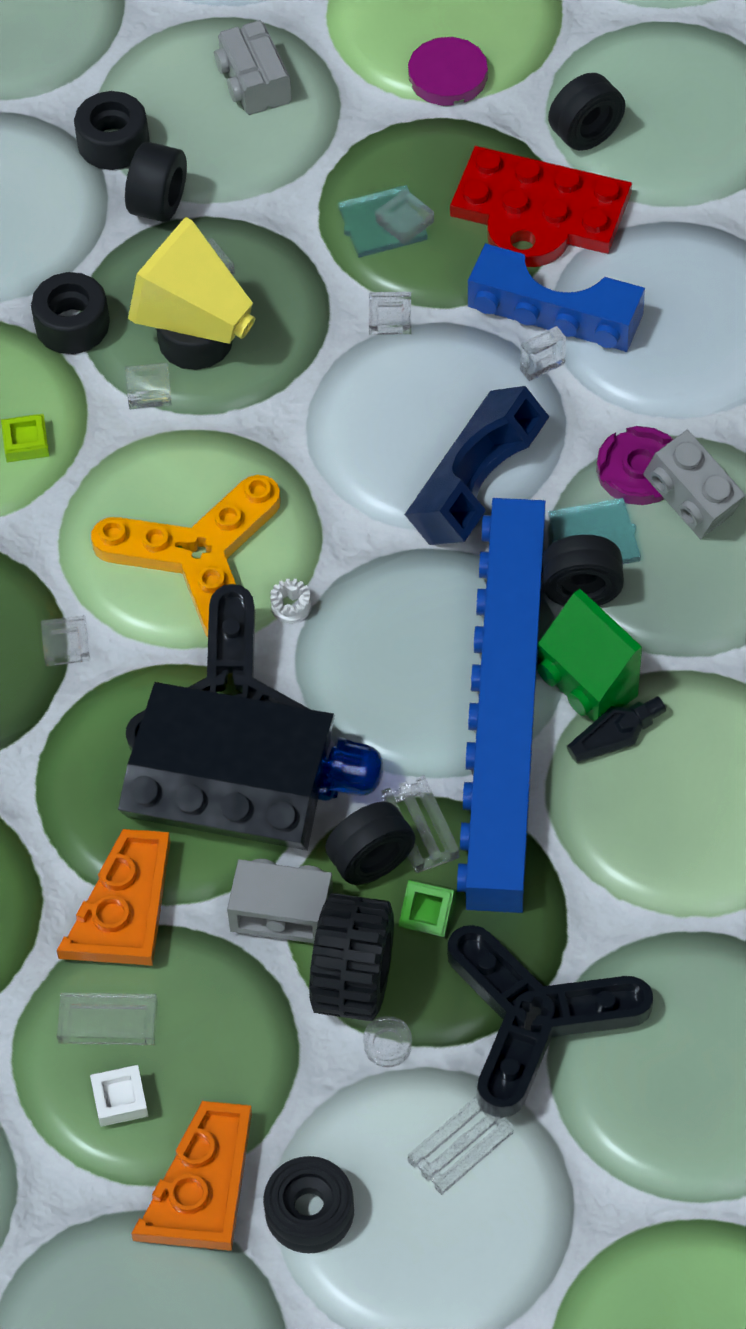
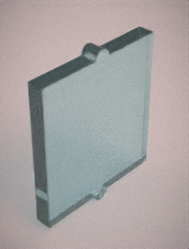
[338,185,428,258]
[548,498,641,564]

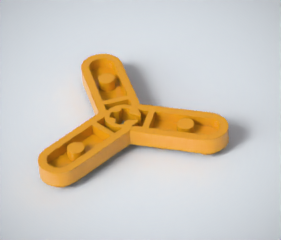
[91,475,281,637]

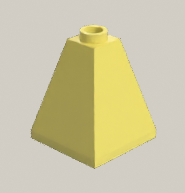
[128,217,256,344]

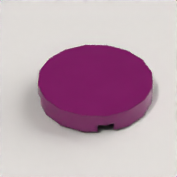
[408,37,488,106]
[596,426,673,505]

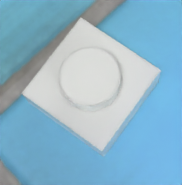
[90,1065,149,1127]

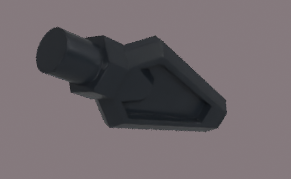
[567,696,666,763]

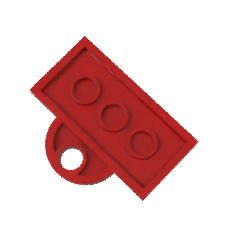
[450,146,632,267]

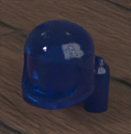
[318,737,384,801]

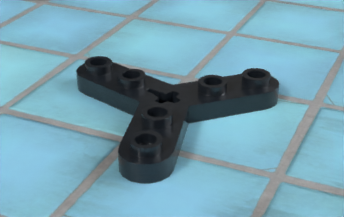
[126,584,331,751]
[447,925,653,1118]

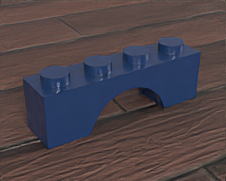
[404,386,549,545]

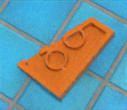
[57,829,171,966]
[131,1101,252,1251]

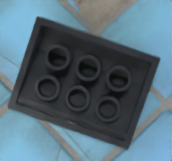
[118,682,335,851]

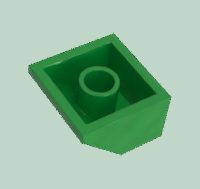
[537,589,642,722]

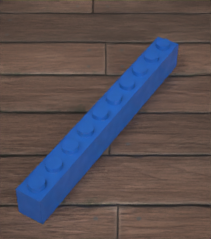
[457,498,546,913]

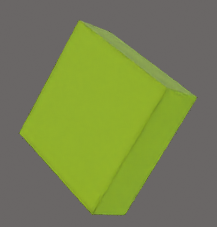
[1,413,50,463]

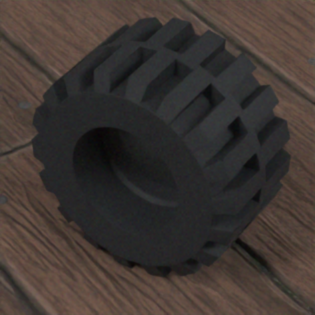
[309,893,394,1021]

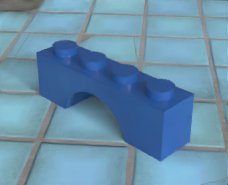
[468,243,645,352]

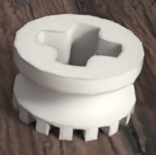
[270,579,311,624]

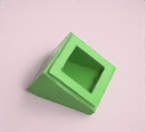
[398,879,457,937]

